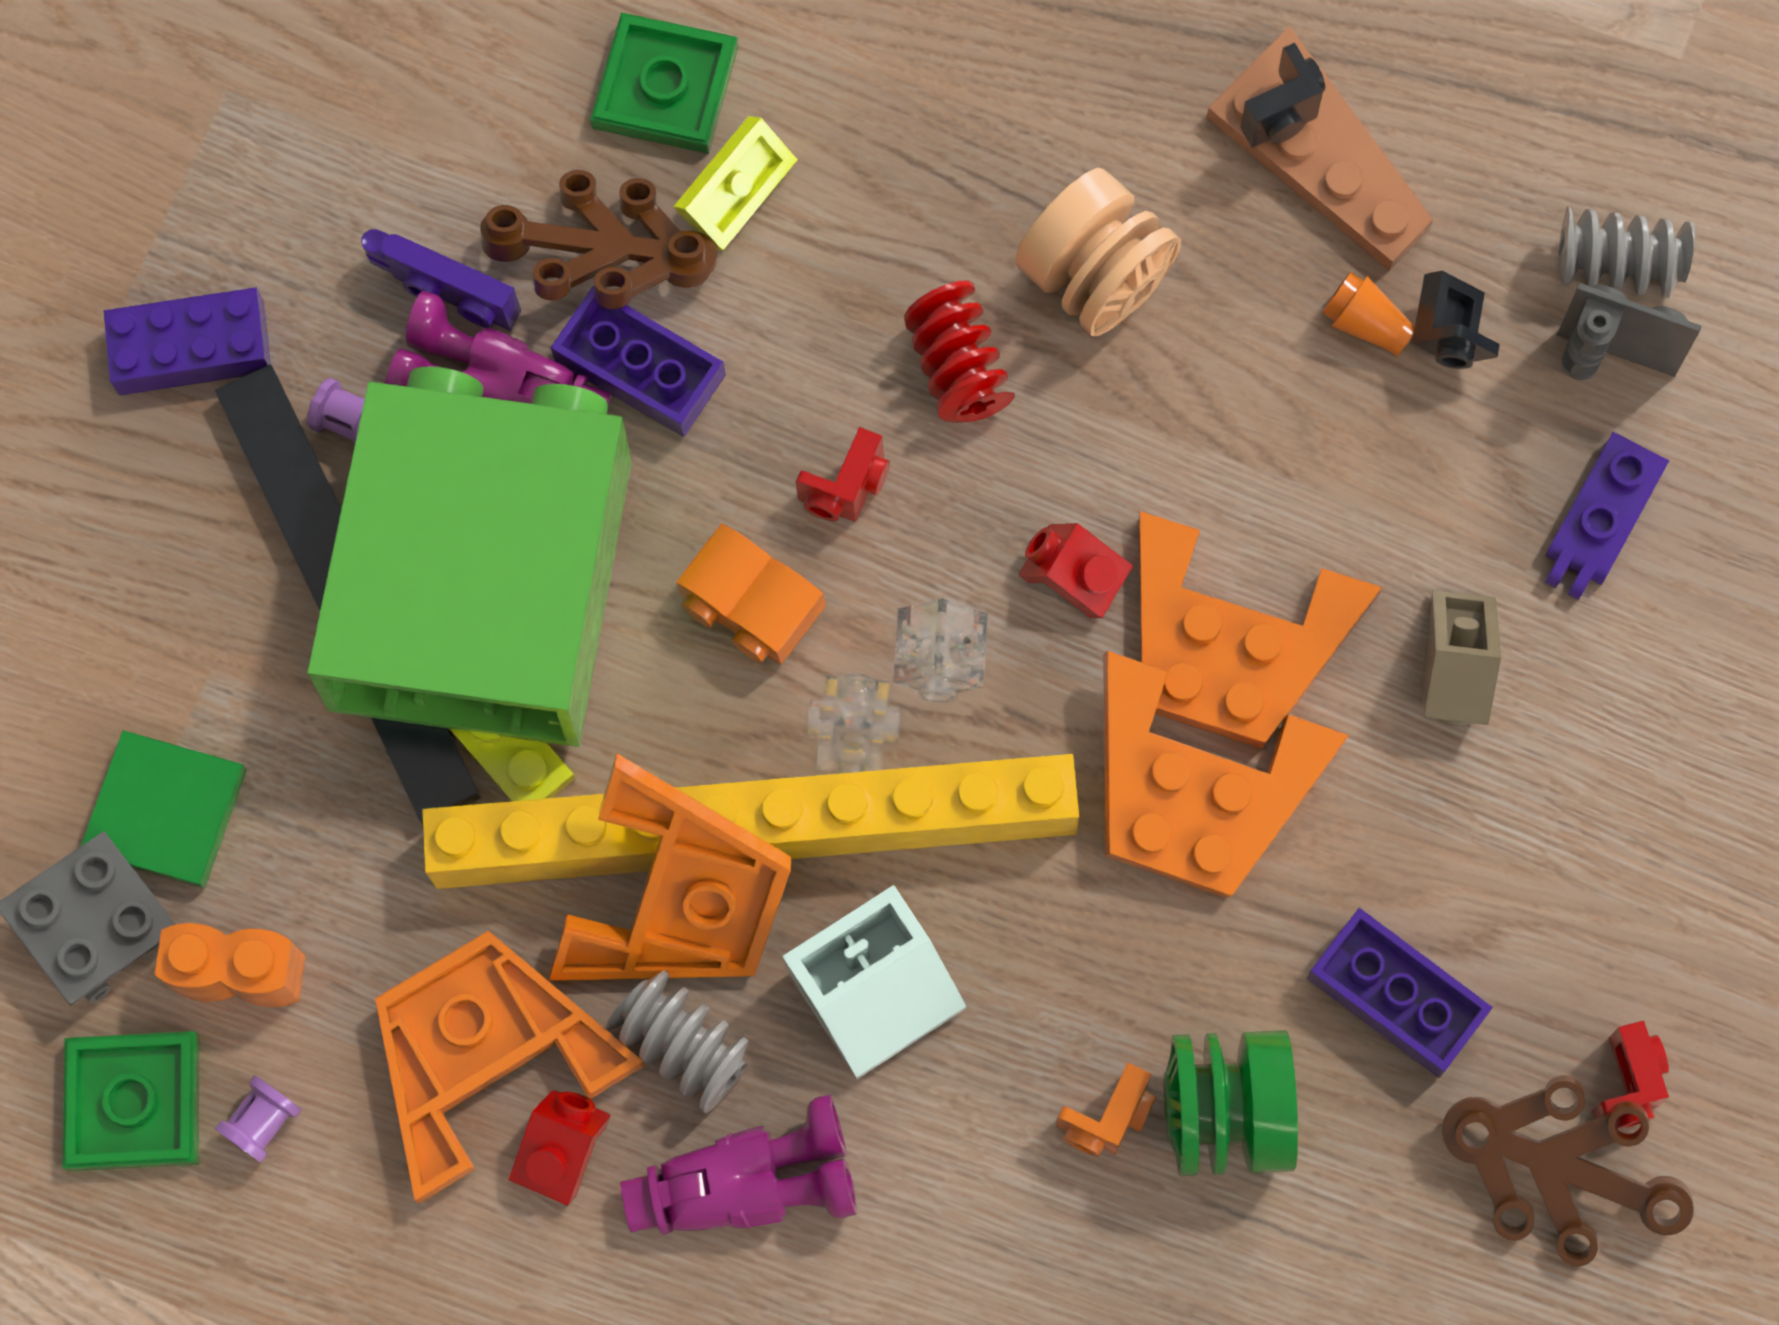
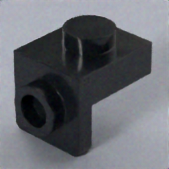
[1241,43,1326,148]
[1412,270,1500,369]

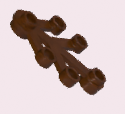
[480,170,717,309]
[1442,1075,1694,1267]

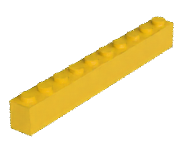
[422,754,1079,889]

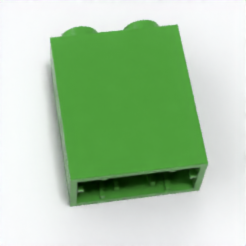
[307,367,632,747]

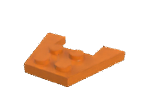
[1139,511,1382,749]
[1103,650,1349,899]
[549,753,791,981]
[375,930,646,1204]

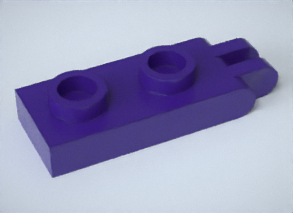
[361,229,522,331]
[1545,432,1669,600]

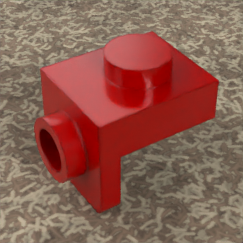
[795,427,890,522]
[1019,523,1133,618]
[1592,1020,1669,1129]
[508,1090,611,1206]

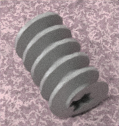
[1558,207,1695,298]
[604,970,749,1113]

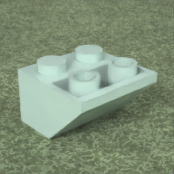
[782,885,967,1079]

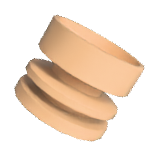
[1015,168,1181,336]

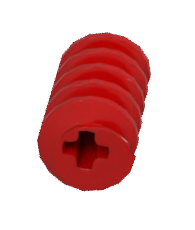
[904,280,1015,423]

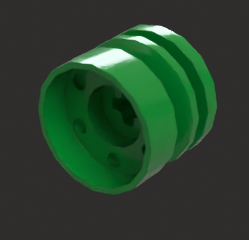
[1163,1030,1298,1176]

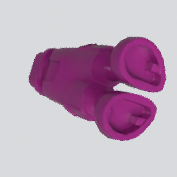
[384,291,612,407]
[620,1094,857,1235]

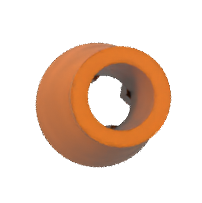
[1321,272,1415,357]

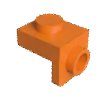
[1056,1062,1157,1157]

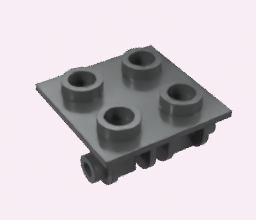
[1557,283,1702,380]
[0,831,176,1006]

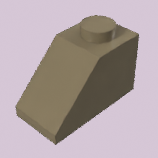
[1422,589,1501,726]

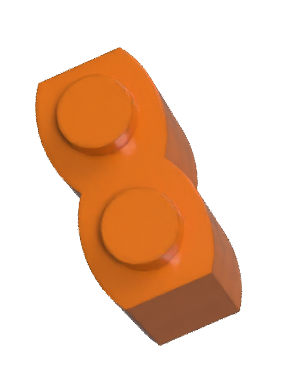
[676,523,827,665]
[154,923,306,1007]

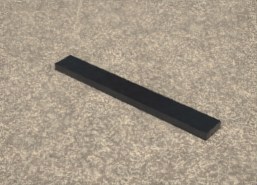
[215,364,481,825]

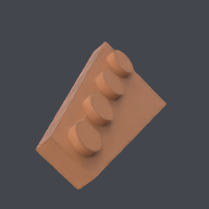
[1207,26,1433,271]

